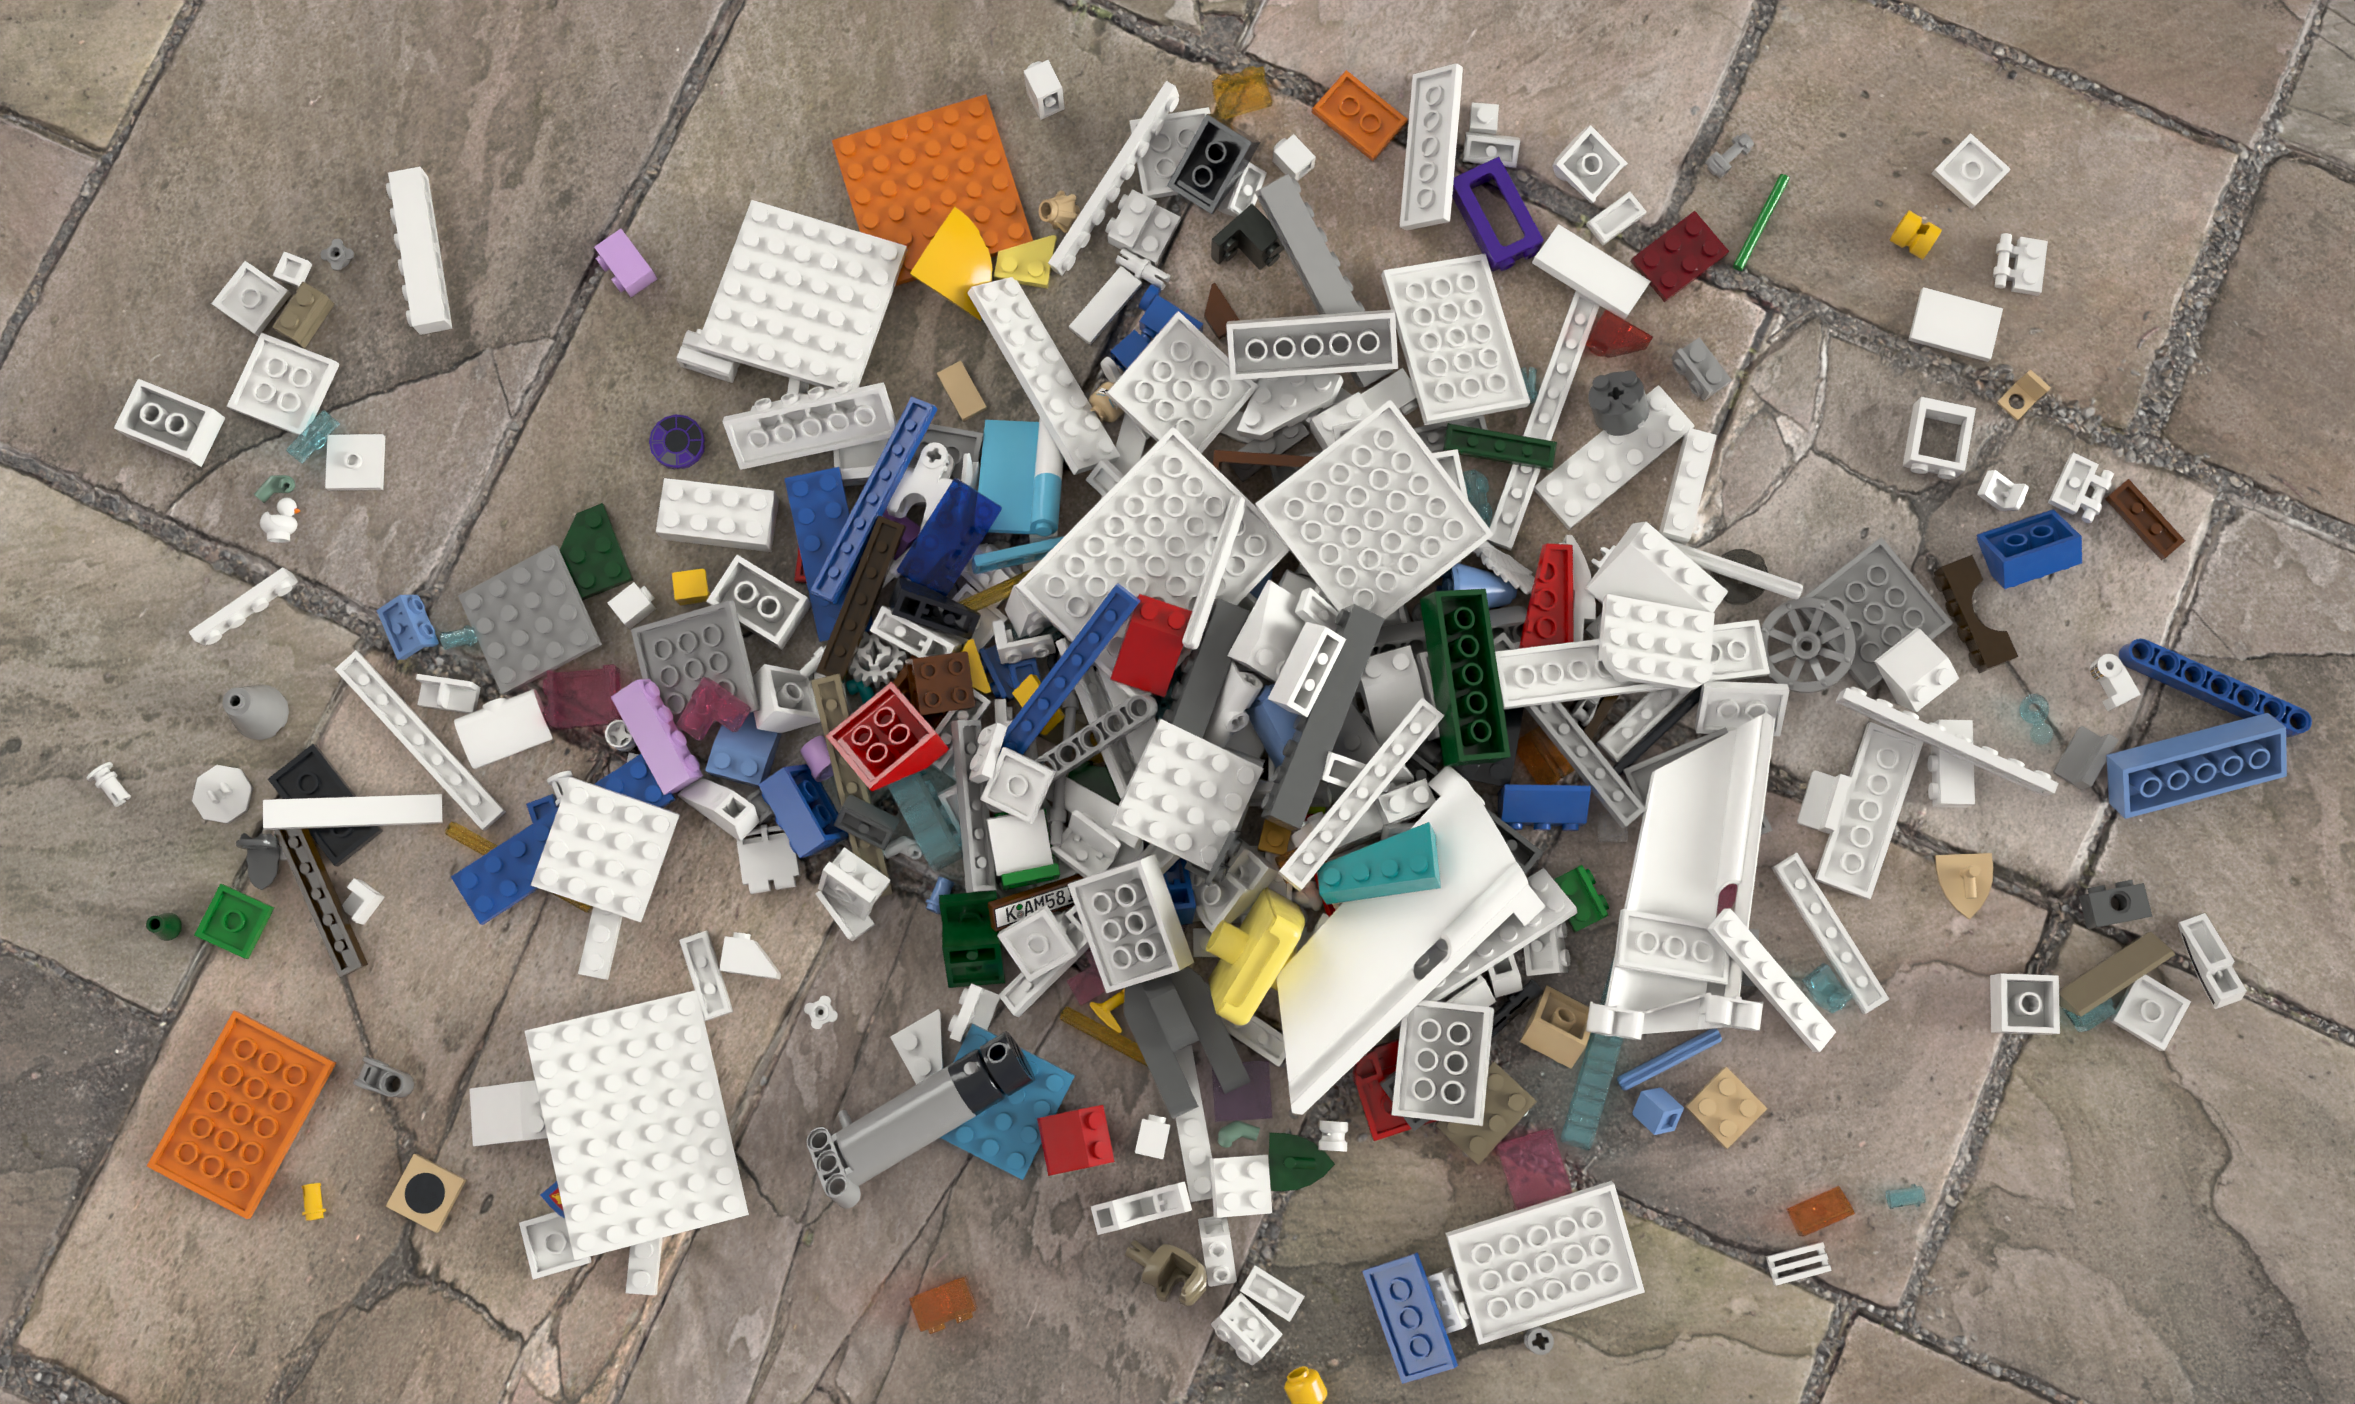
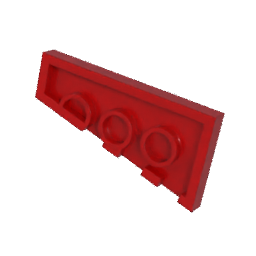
[1519,543,1574,649]

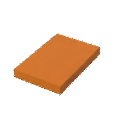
[1311,70,1408,161]

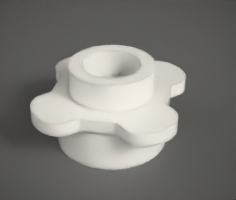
[804,996,838,1029]

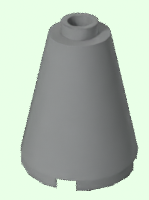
[222,684,289,740]

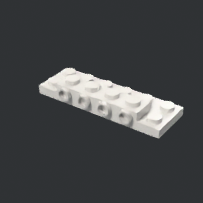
[722,381,897,470]

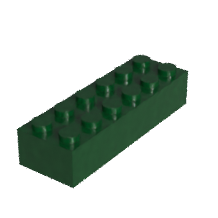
[1420,589,1511,767]

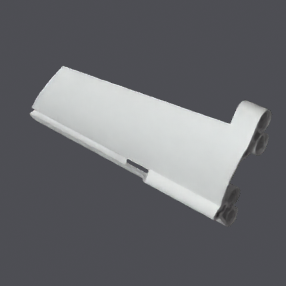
[1586,712,1775,1040]
[1276,766,1545,1115]

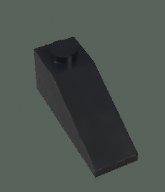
[889,577,981,640]

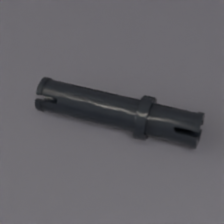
[1491,979,1544,1039]

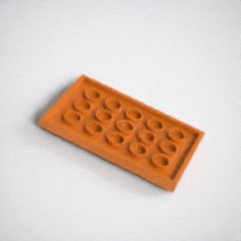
[147,1010,337,1219]

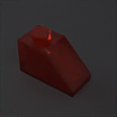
[1586,310,1653,358]

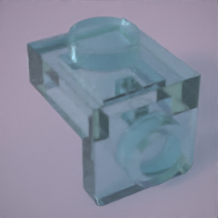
[1802,963,1853,1013]

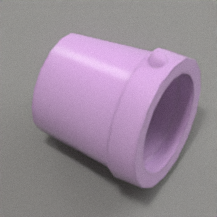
[800,736,834,782]

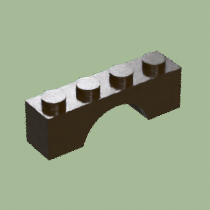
[1933,555,2019,674]

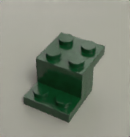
[939,890,1005,988]

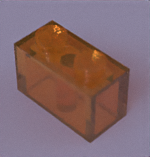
[909,1276,978,1334]

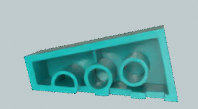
[1318,822,1441,905]

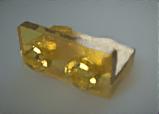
[1212,66,1272,119]

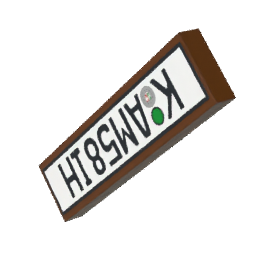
[988,874,1084,932]

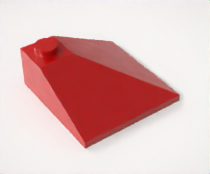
[825,682,949,792]

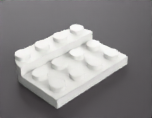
[1598,594,1715,693]

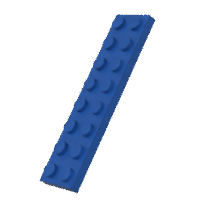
[451,754,676,925]

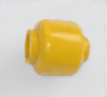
[1284,1366,1327,1404]

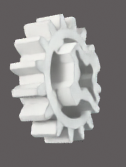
[849,631,908,688]

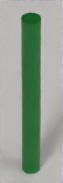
[1733,174,1790,271]

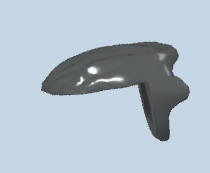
[236,833,280,890]

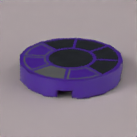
[649,414,705,469]

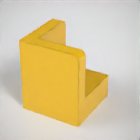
[672,569,711,605]

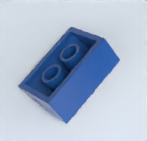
[1977,509,2082,589]
[758,764,849,858]
[1498,785,1591,831]

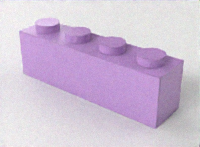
[611,679,703,795]

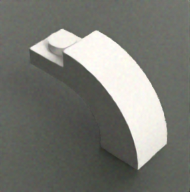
[1091,1181,1192,1235]

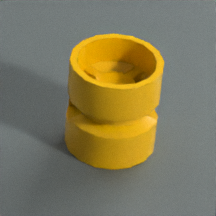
[1889,210,1942,260]

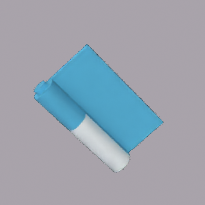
[974,418,1064,536]

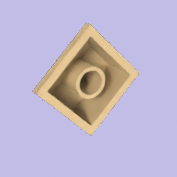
[1520,985,1591,1069]

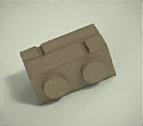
[272,281,334,349]

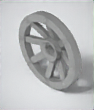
[1761,597,1856,693]

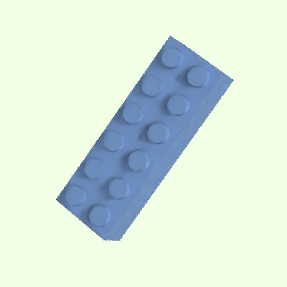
[2106,713,2287,819]

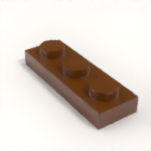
[2105,479,2186,561]

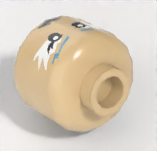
[1089,382,1124,423]

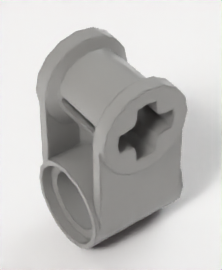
[353,1056,414,1098]

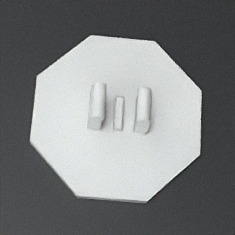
[192,765,253,824]

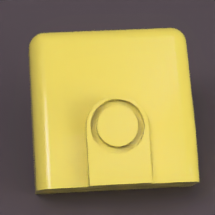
[1206,887,1305,1026]

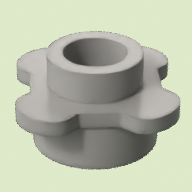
[320,239,354,271]

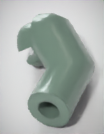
[254,475,295,503]
[1217,1121,1260,1148]

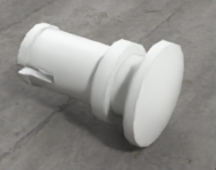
[86,762,131,807]

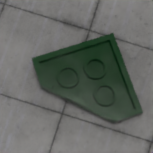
[560,503,634,601]

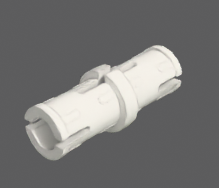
[1116,248,1170,290]

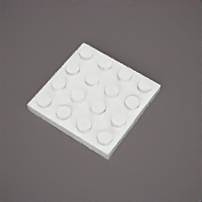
[1106,311,1259,453]
[1110,719,1264,871]
[531,777,680,922]

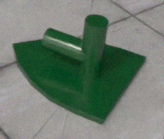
[1269,1132,1335,1191]

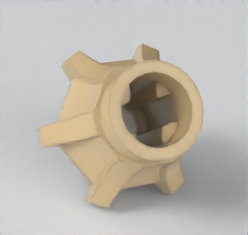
[1039,191,1080,233]

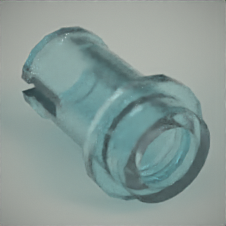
[1520,367,1538,404]
[440,625,478,650]
[1886,1184,1926,1209]

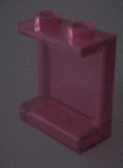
[543,664,623,730]
[1494,1128,1573,1211]

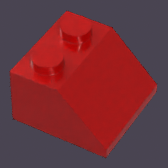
[1037,1105,1115,1176]

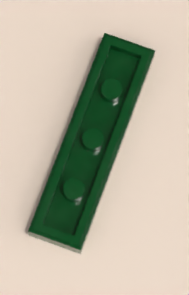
[1443,423,1557,471]

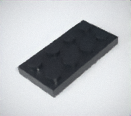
[268,744,383,867]

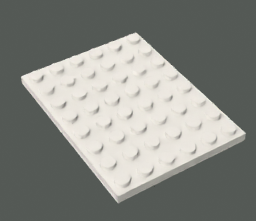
[1015,427,1290,707]
[525,990,749,1261]

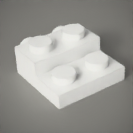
[1105,189,1181,266]

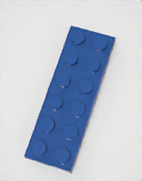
[784,467,873,642]

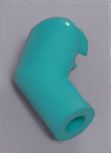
[846,679,875,705]

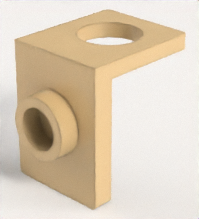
[1997,370,2051,421]

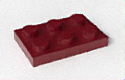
[1630,211,1729,303]

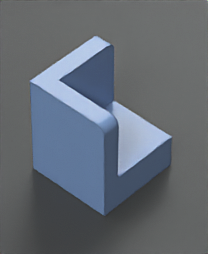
[1633,1088,1684,1135]

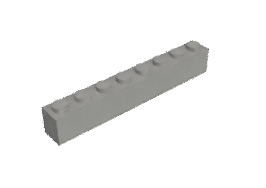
[1255,174,1392,387]

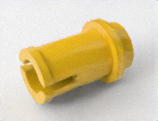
[301,1183,326,1221]

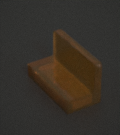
[1516,726,1575,785]

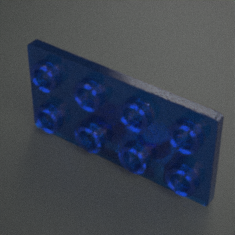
[897,478,1002,596]

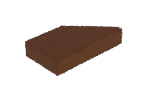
[1204,283,1239,340]

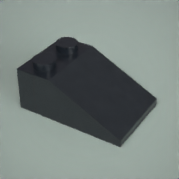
[1167,114,1261,214]
[1453,707,1524,786]

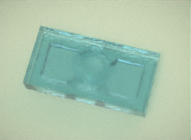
[286,410,340,464]

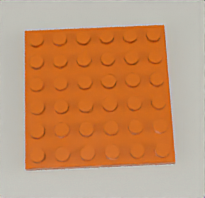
[832,94,1033,286]

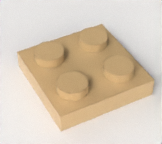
[1684,1067,1767,1149]

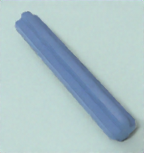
[1617,1029,1722,1091]

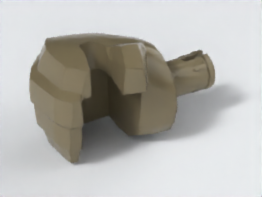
[1125,1240,1207,1306]

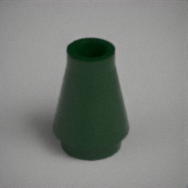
[146,913,182,941]

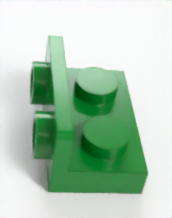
[1553,865,1609,933]

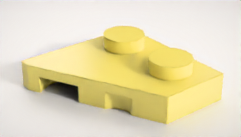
[994,235,1057,289]

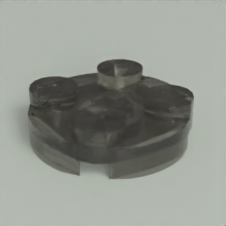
[1711,549,1768,605]

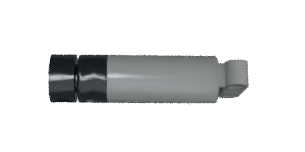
[806,1031,1035,1209]

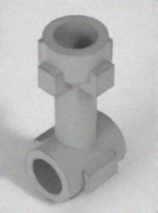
[1705,133,1754,178]

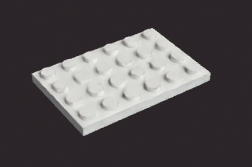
[1381,254,1530,425]
[1445,1181,1645,1345]

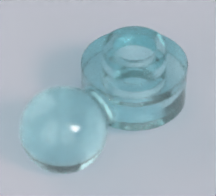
[2019,694,2053,745]

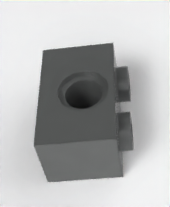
[2079,880,2153,929]

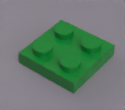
[194,884,275,959]

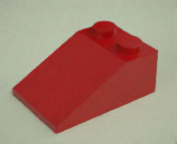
[1110,594,1192,698]

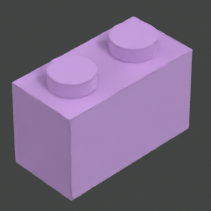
[594,229,657,297]

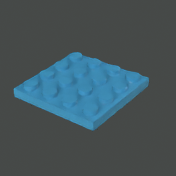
[940,1024,1075,1180]

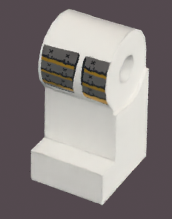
[2090,654,2141,711]

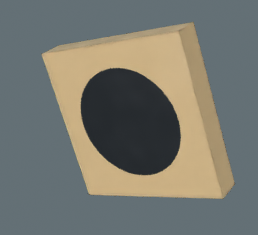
[386,1154,467,1233]

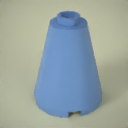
[1436,563,1517,609]

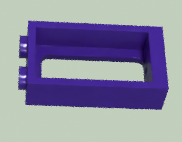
[1452,157,1544,272]

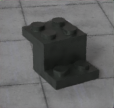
[1211,204,1284,270]

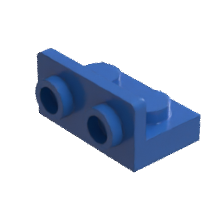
[979,645,1015,702]

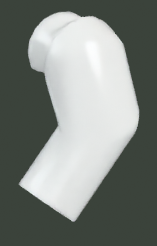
[883,836,924,859]

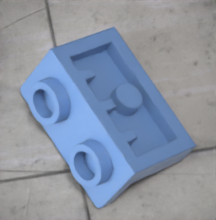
[377,595,439,660]

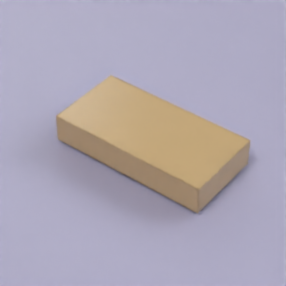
[937,361,987,422]

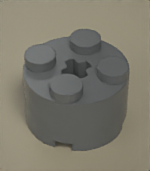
[1588,370,1649,436]

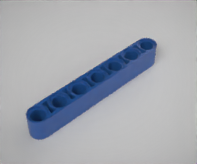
[2119,638,2312,737]

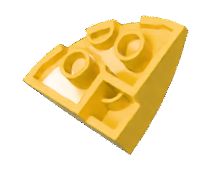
[910,207,993,321]

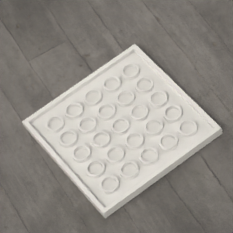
[697,200,908,389]
[1255,399,1494,620]

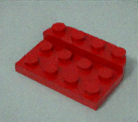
[1353,1039,1437,1141]

